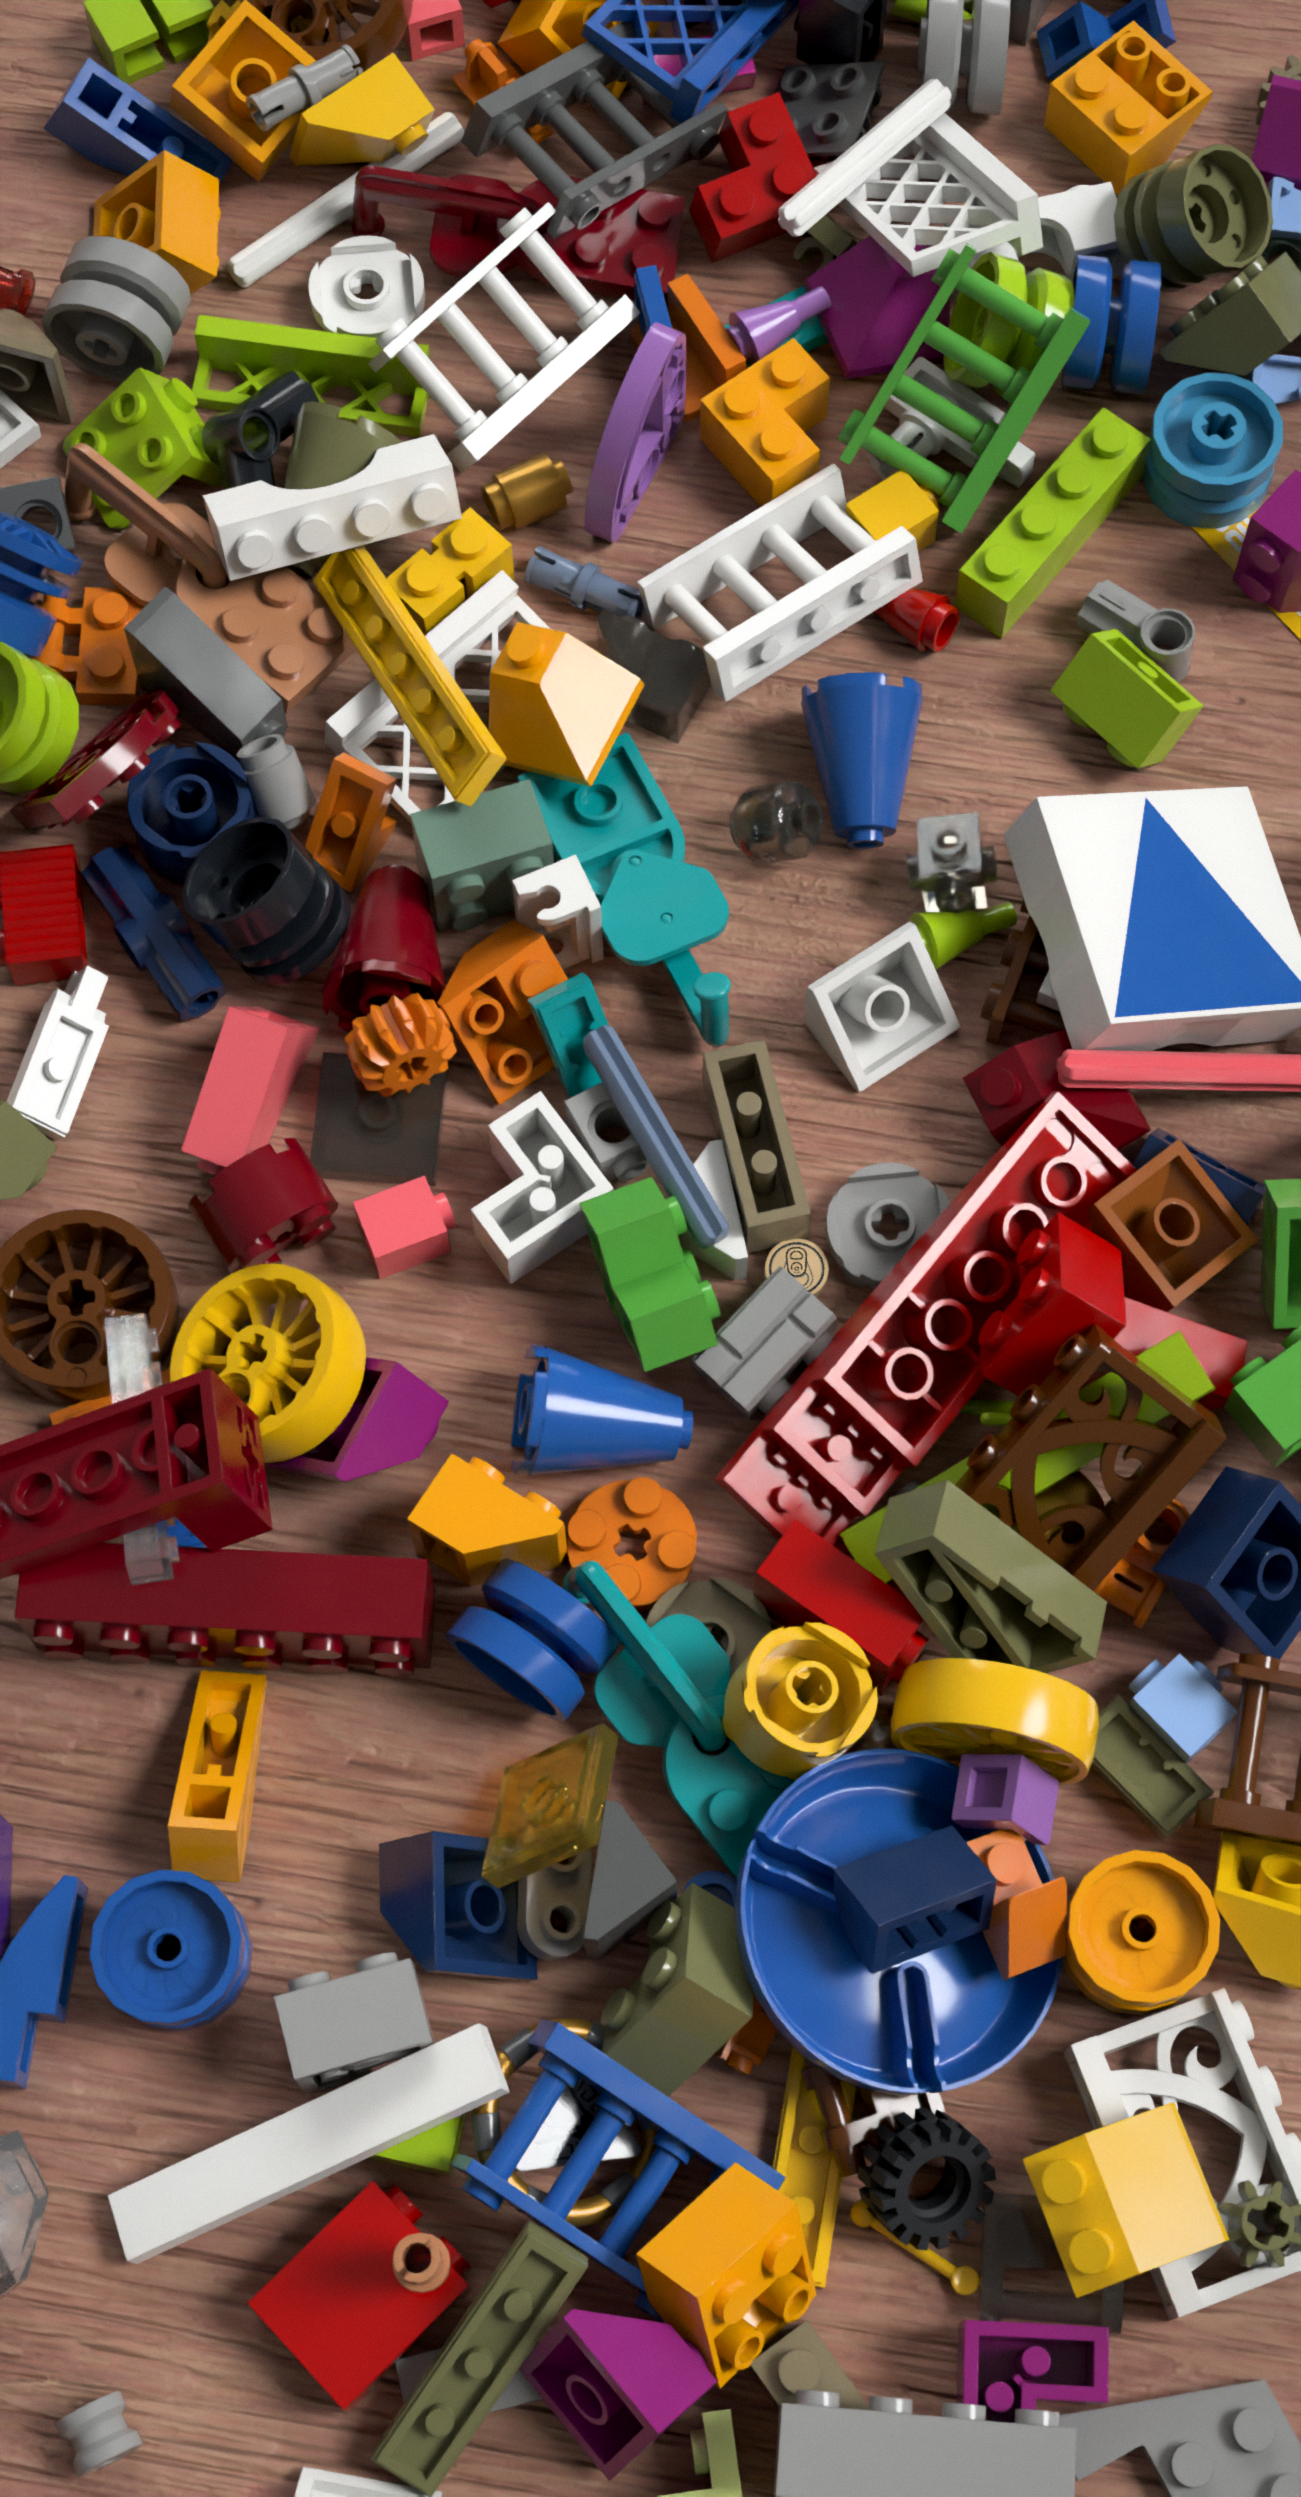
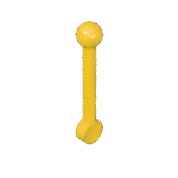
[850,2200,979,2295]

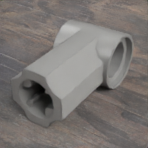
[1076,579,1195,683]

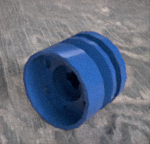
[0,512,83,657]

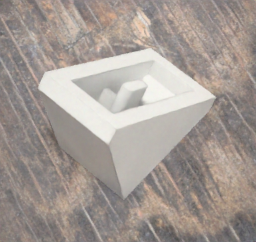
[678,1139,748,1281]

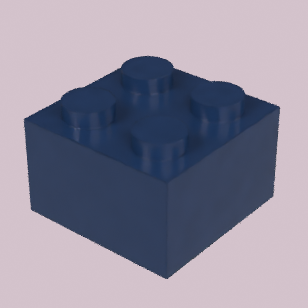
[1152,1466,1301,1660]

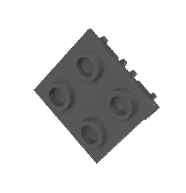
[774,61,886,164]

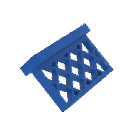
[581,0,799,124]

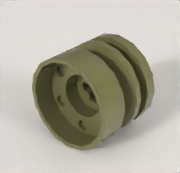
[1114,144,1273,292]

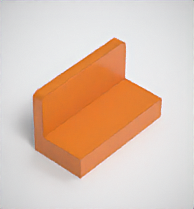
[630,273,746,421]

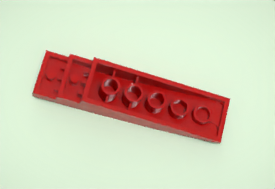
[714,1091,1137,1545]

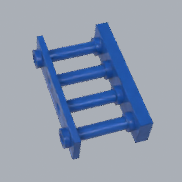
[451,2019,786,2323]

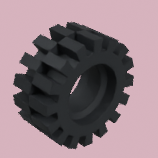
[857,2108,996,2251]

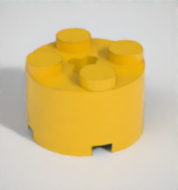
[722,1622,878,1780]

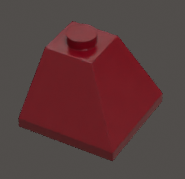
[963,1029,1151,1151]

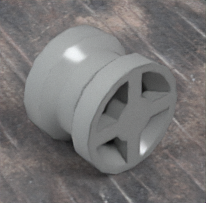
[55,2391,144,2478]

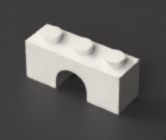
[943,182,1126,299]

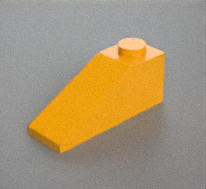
[168,1670,267,1882]

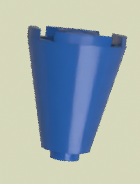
[801,672,923,849]
[511,1344,693,1476]

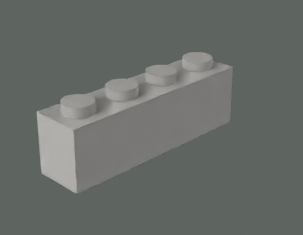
[773,2390,1077,2497]

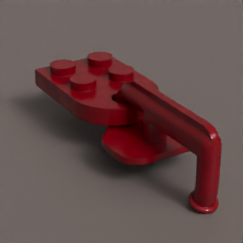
[352,166,685,307]

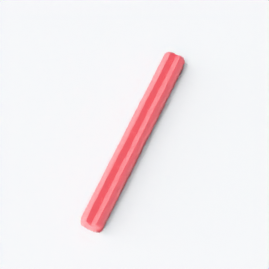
[1056,1049,1301,1092]

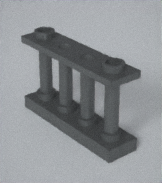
[461,22,728,239]

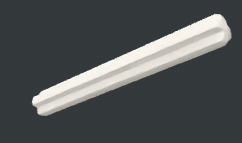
[226,112,464,288]

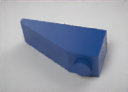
[43,57,233,185]

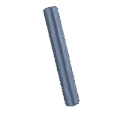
[583,1025,729,1249]

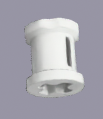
[868,408,946,480]

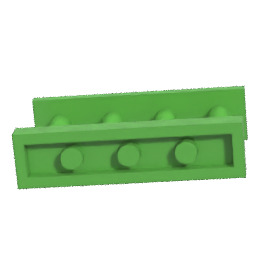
[837,243,1091,534]

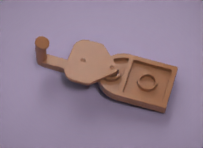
[65,443,357,714]

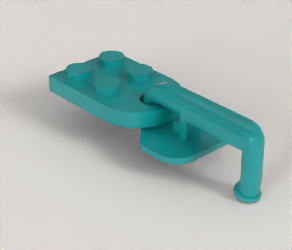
[517,732,731,1048]
[563,1561,796,1880]

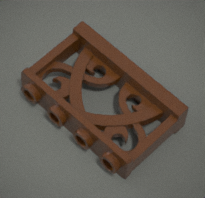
[955,1324,1227,1591]

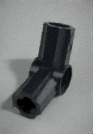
[202,371,319,490]

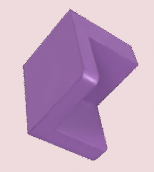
[951,1754,1059,1845]

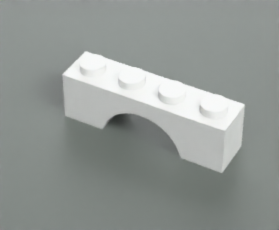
[203,434,462,581]

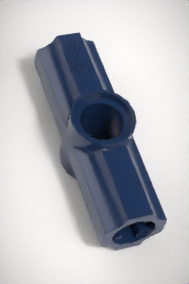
[81,845,226,1021]

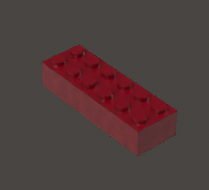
[14,1543,436,1677]

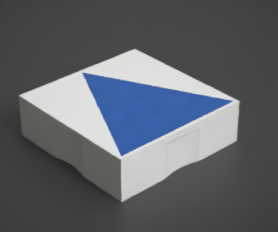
[1004,786,1301,1051]

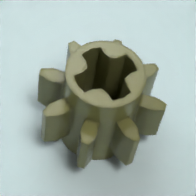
[1217,2180,1301,2268]

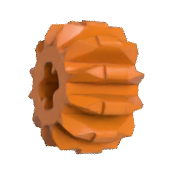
[344,993,457,1097]

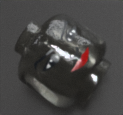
[729,780,823,864]

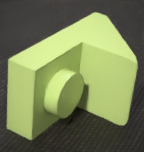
[655,2409,742,2497]

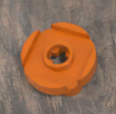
[567,1477,697,1612]

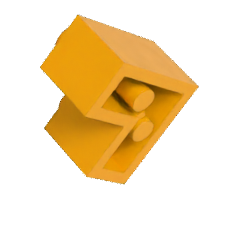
[700,338,830,507]

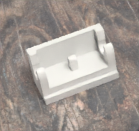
[512,855,604,969]

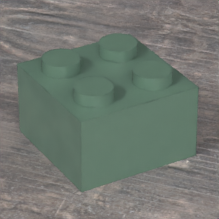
[410,779,554,932]

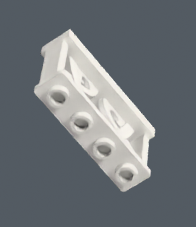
[1063,1988,1301,2321]

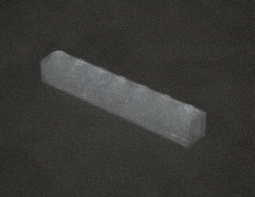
[104,1313,180,1585]

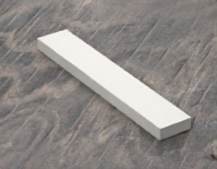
[108,2023,510,2264]

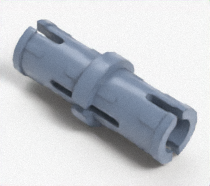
[524,546,644,627]

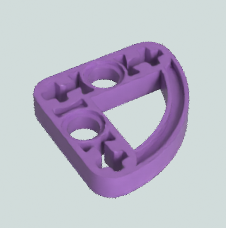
[585,322,686,543]

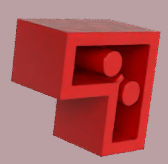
[689,92,816,262]
[979,1212,1126,1397]

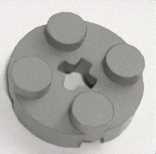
[825,1162,950,1289]

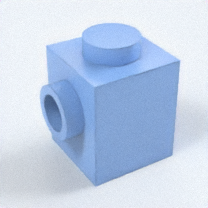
[1128,1653,1238,1764]

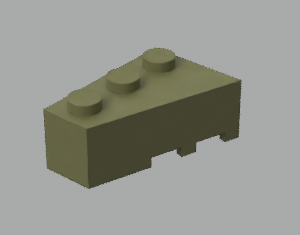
[874,1480,1107,1673]

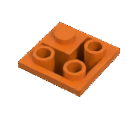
[437,919,568,1106]

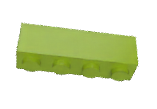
[954,407,1151,639]

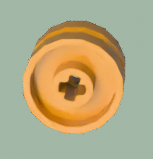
[1063,1850,1220,2015]

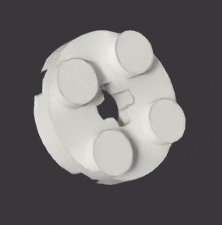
[308,236,425,338]

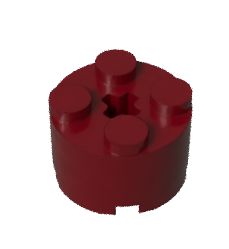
[188,1138,338,1273]

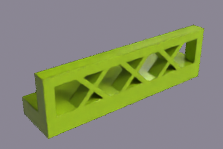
[192,315,430,438]

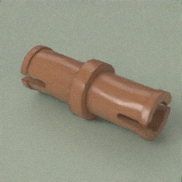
[392,2233,451,2293]

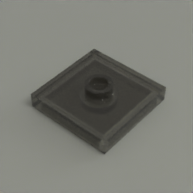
[310,1052,449,1186]

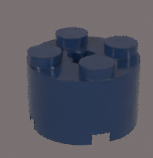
[127,742,257,884]

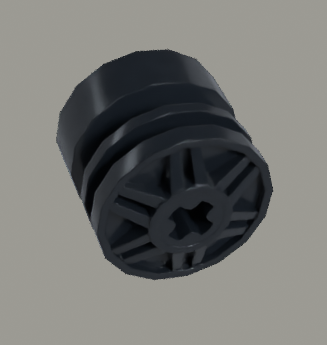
[182,816,351,986]

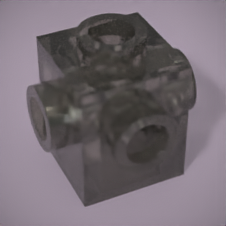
[907,812,998,913]

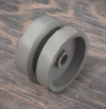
[917,0,1011,115]
[41,236,191,383]

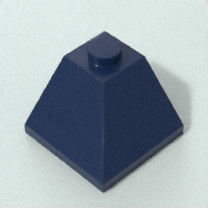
[379,1831,538,1982]

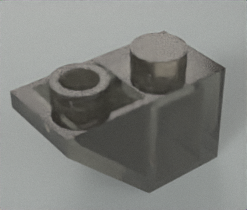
[597,610,710,744]

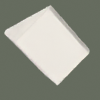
[804,921,961,1092]

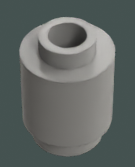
[237,734,316,829]

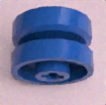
[1061,255,1161,395]
[446,1558,620,1722]
[89,1869,253,2031]

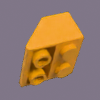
[1044,21,1213,195]
[407,1453,568,1587]
[636,2162,817,2389]

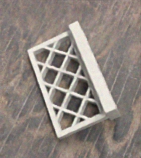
[814,113,1043,277]
[324,570,550,823]

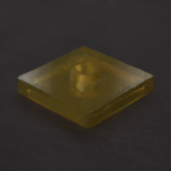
[482,1723,619,1889]

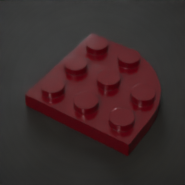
[10,689,181,829]

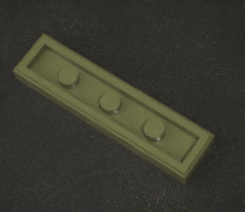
[371,2219,588,2497]

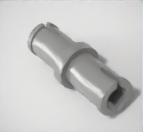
[246,44,363,132]

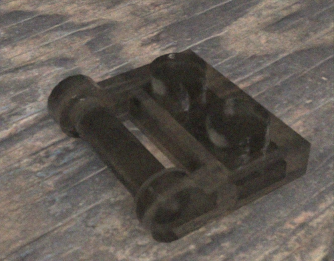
[978,2193,1124,2335]

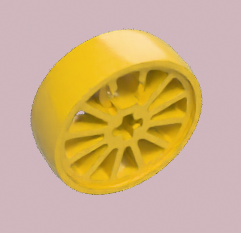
[170,1263,366,1463]
[891,1658,1099,1786]

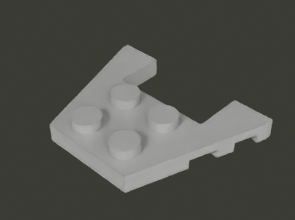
[1059,2379,1301,2497]

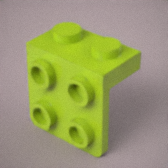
[63,367,222,530]

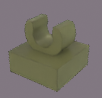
[793,214,860,272]

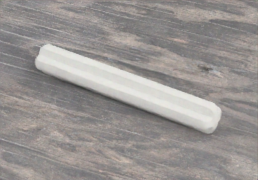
[778,79,952,237]

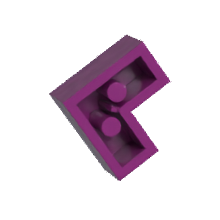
[957,2320,1109,2423]

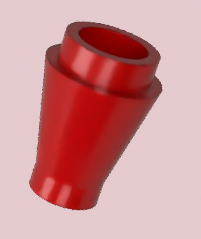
[872,588,960,652]

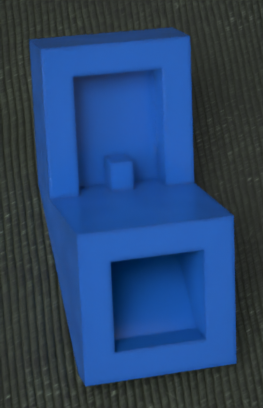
[1036,0,1176,81]

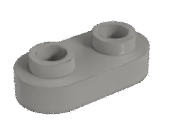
[517,1821,592,1961]

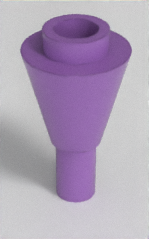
[725,286,831,365]

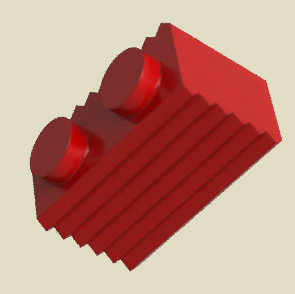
[0,844,88,986]

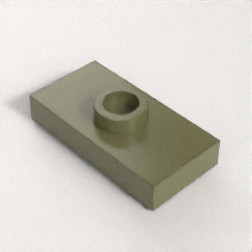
[1091,1695,1214,1842]

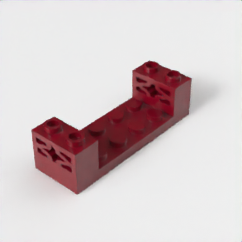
[0,1368,273,1579]

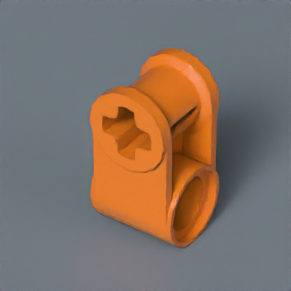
[1094,1499,1190,1629]

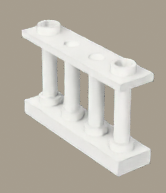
[368,202,641,473]
[637,463,923,702]

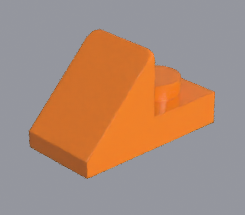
[305,753,397,892]
[966,1829,1067,1981]

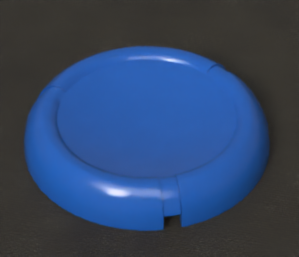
[734,1749,1063,2095]

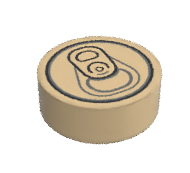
[764,1238,829,1298]

